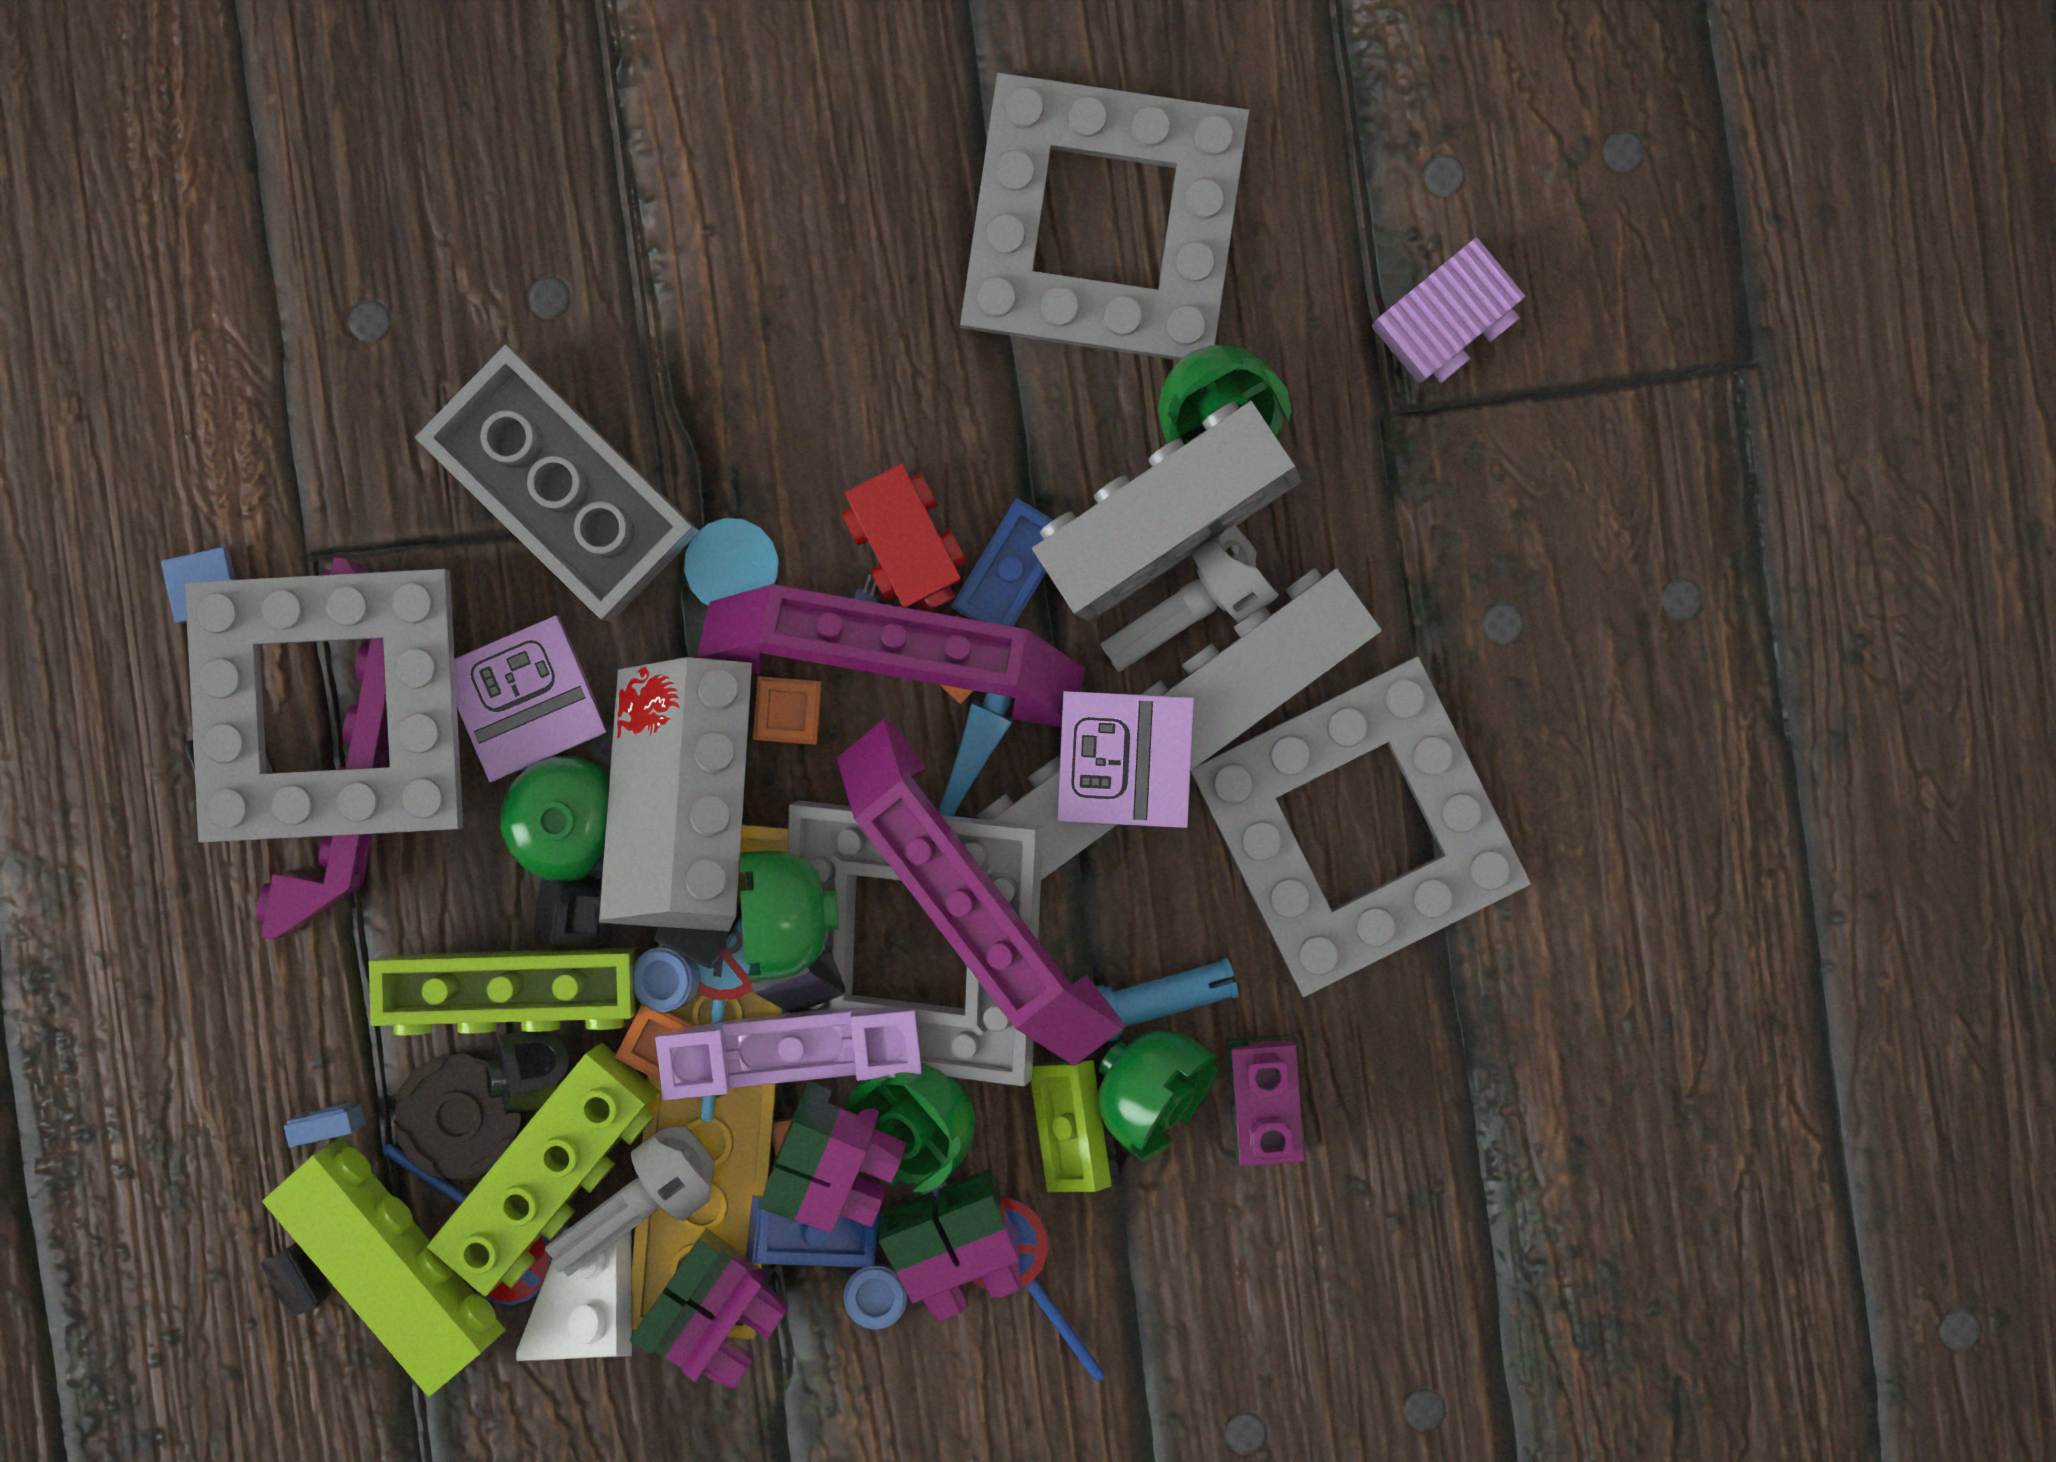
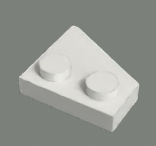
[516,1228,632,1361]

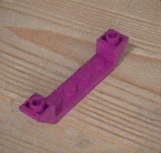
[256,557,389,940]
[697,584,1085,728]
[837,717,1126,1066]

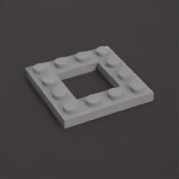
[960,73,1249,361]
[185,569,463,842]
[1190,656,1531,998]
[783,801,1043,1086]

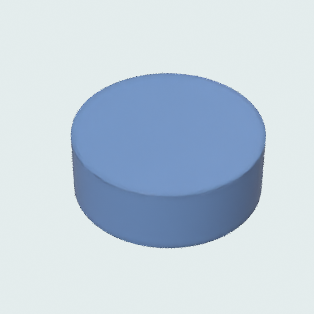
[633,946,700,1012]
[844,1262,908,1329]

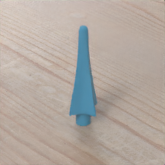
[938,693,1014,816]

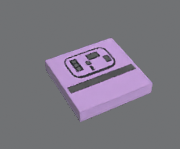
[454,615,609,783]
[1057,691,1194,828]

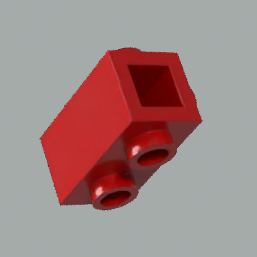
[841,464,967,612]

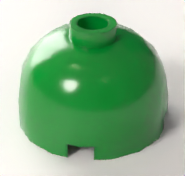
[1157,345,1292,445]
[500,756,610,882]
[740,851,839,981]
[1098,1030,1219,1162]
[845,1063,976,1192]

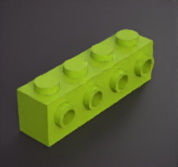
[369,948,641,1035]
[427,1042,660,1297]
[262,1137,506,1398]

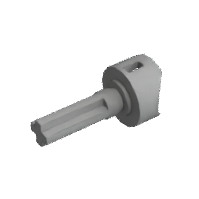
[1101,525,1279,672]
[545,1126,714,1277]

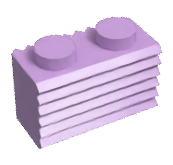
[1371,237,1526,384]

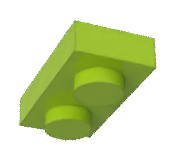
[1031,1060,1112,1192]

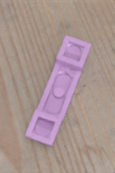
[655,1007,922,1100]

